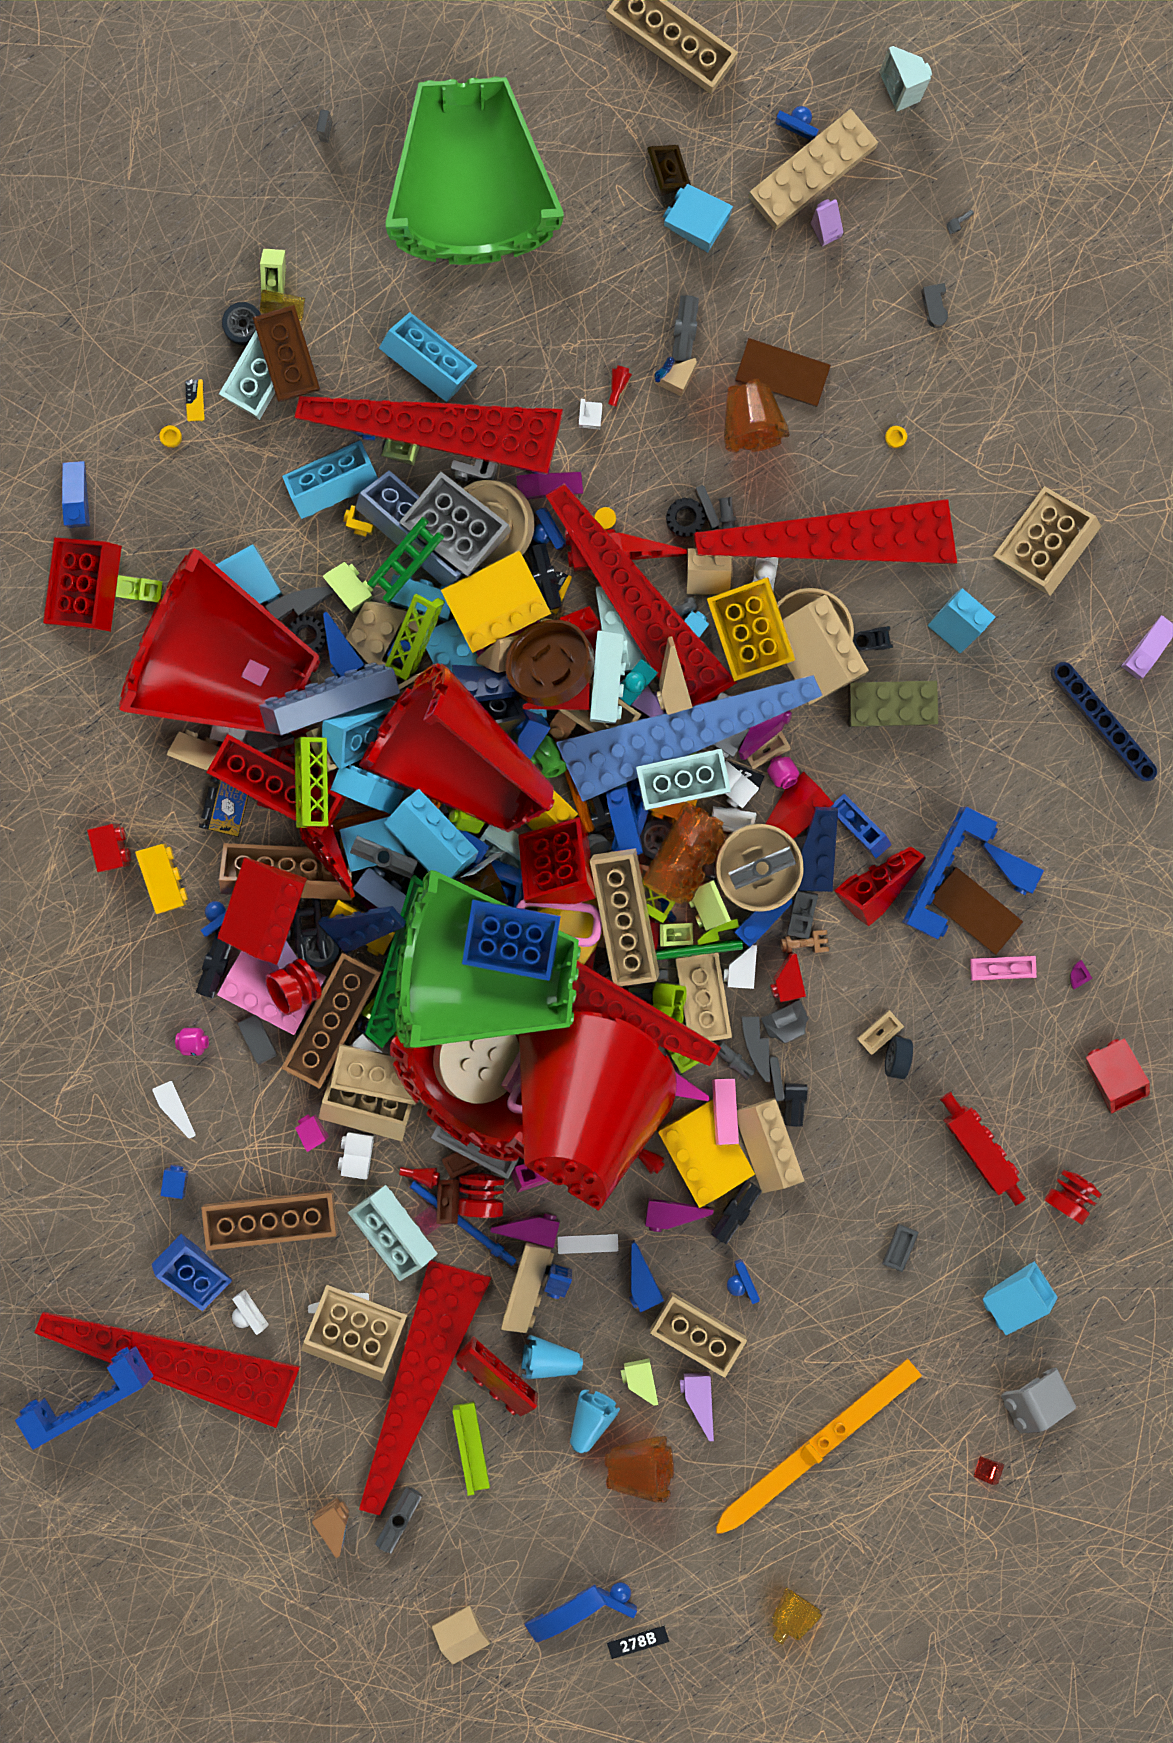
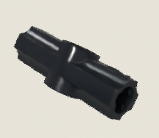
[528,543,562,610]
[196,931,232,998]
[711,1180,762,1245]

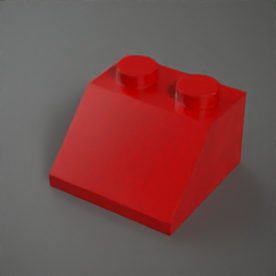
[558,606,601,655]
[770,952,806,1002]

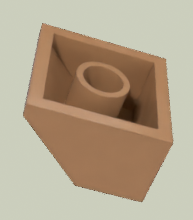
[312,1498,350,1558]

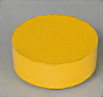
[159,425,182,448]
[885,426,907,448]
[595,507,616,530]

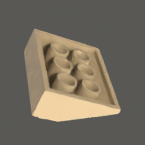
[993,486,1102,596]
[783,595,869,705]
[301,1285,407,1381]

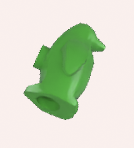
[530,734,567,778]

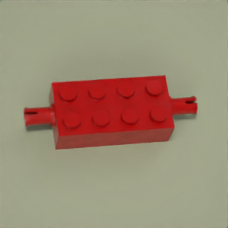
[940,1092,1026,1206]

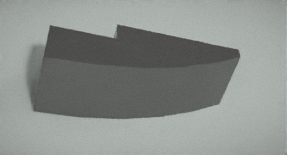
[266,587,336,621]
[741,1016,770,1082]

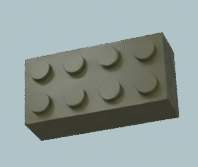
[848,681,938,727]

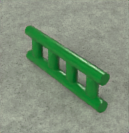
[367,517,444,603]
[655,939,743,960]

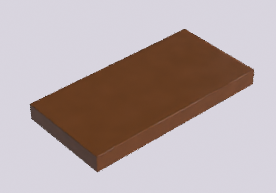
[252,305,320,402]
[735,338,831,407]
[932,867,1023,955]

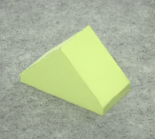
[382,439,420,466]
[659,923,693,946]

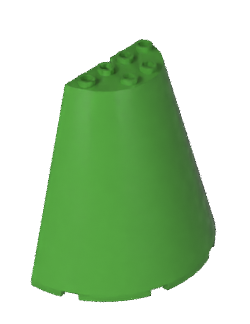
[386,76,564,265]
[395,870,581,1048]

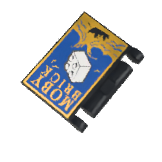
[199,777,249,837]

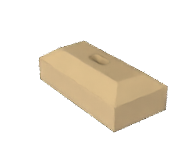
[747,731,791,769]
[857,1010,904,1055]

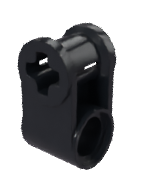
[853,626,893,652]

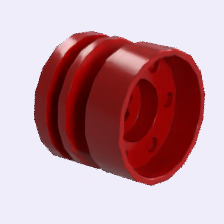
[265,958,322,1015]
[1044,1169,1103,1225]
[458,1173,505,1218]

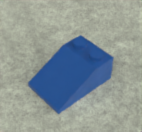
[151,1234,232,1311]

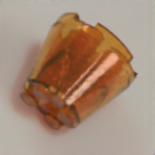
[724,379,790,453]
[605,1436,674,1503]

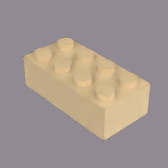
[650,1292,747,1378]

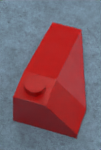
[606,529,687,560]
[765,772,834,839]
[299,823,355,898]
[834,846,926,926]

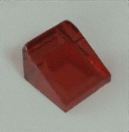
[973,1456,1004,1485]

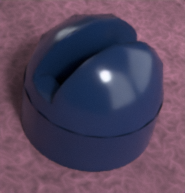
[356,1016,369,1033]

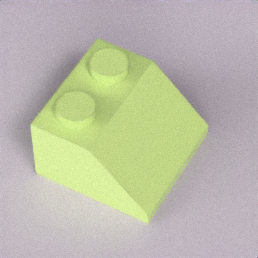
[323,562,374,614]
[686,880,731,930]

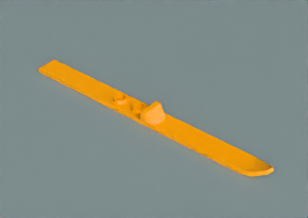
[716,1358,922,1534]

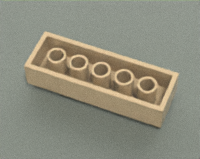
[606,0,738,95]
[748,109,878,231]
[590,848,660,986]

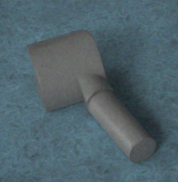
[947,210,974,234]

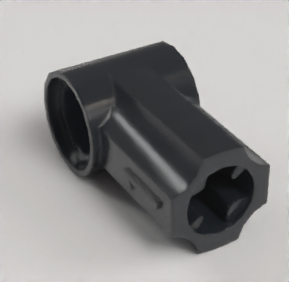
[587,792,613,832]
[784,1083,808,1127]

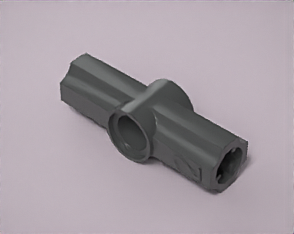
[672,295,699,363]
[350,835,418,879]
[728,846,796,890]
[375,1486,423,1553]

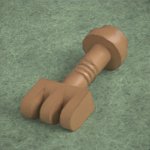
[780,930,829,954]

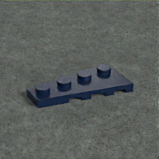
[452,665,519,702]
[797,807,838,892]
[318,906,406,953]

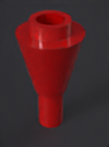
[608,365,632,406]
[638,1149,665,1174]
[399,1167,440,1189]

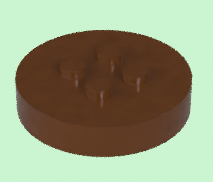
[506,620,595,706]

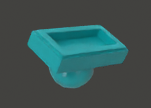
[619,659,658,706]

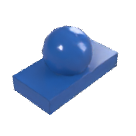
[775,106,819,141]
[533,508,566,550]
[200,901,226,937]
[727,1259,760,1304]
[598,1582,637,1618]

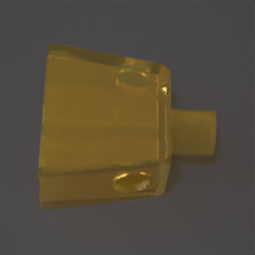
[772,1587,822,1644]

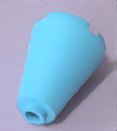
[521,1335,583,1379]
[570,1390,620,1453]

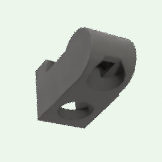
[921,283,948,328]

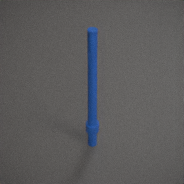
[409,1181,517,1266]

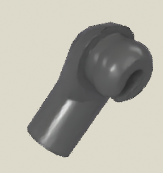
[673,597,697,616]

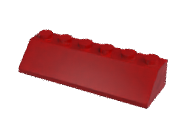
[206,734,346,835]

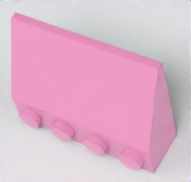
[217,951,327,1035]

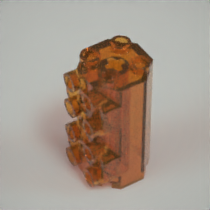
[642,802,726,904]

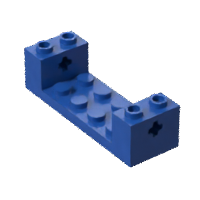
[902,806,998,939]
[15,1346,153,1450]

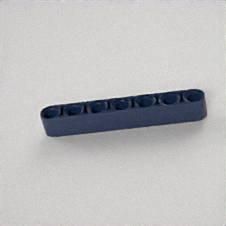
[1051,662,1157,782]

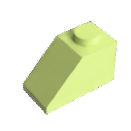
[260,249,286,302]
[621,1359,658,1406]

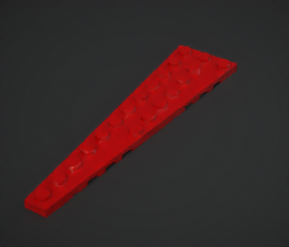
[294,396,564,475]
[546,483,737,706]
[693,499,957,564]
[572,961,721,1066]
[359,1260,492,1516]
[34,1312,301,1428]

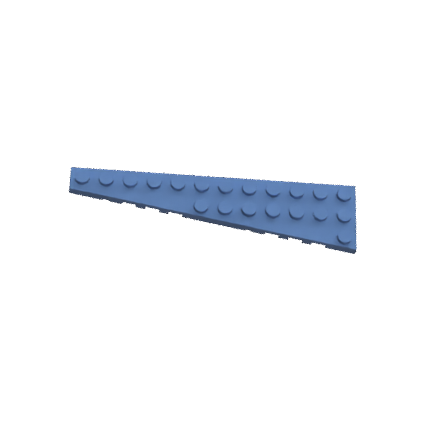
[556,675,823,802]

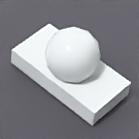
[753,557,778,590]
[710,806,756,832]
[232,1289,268,1335]

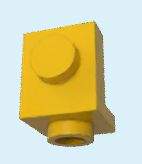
[343,505,374,537]

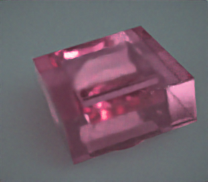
[414,1205,442,1236]

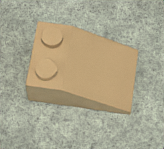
[657,636,693,715]

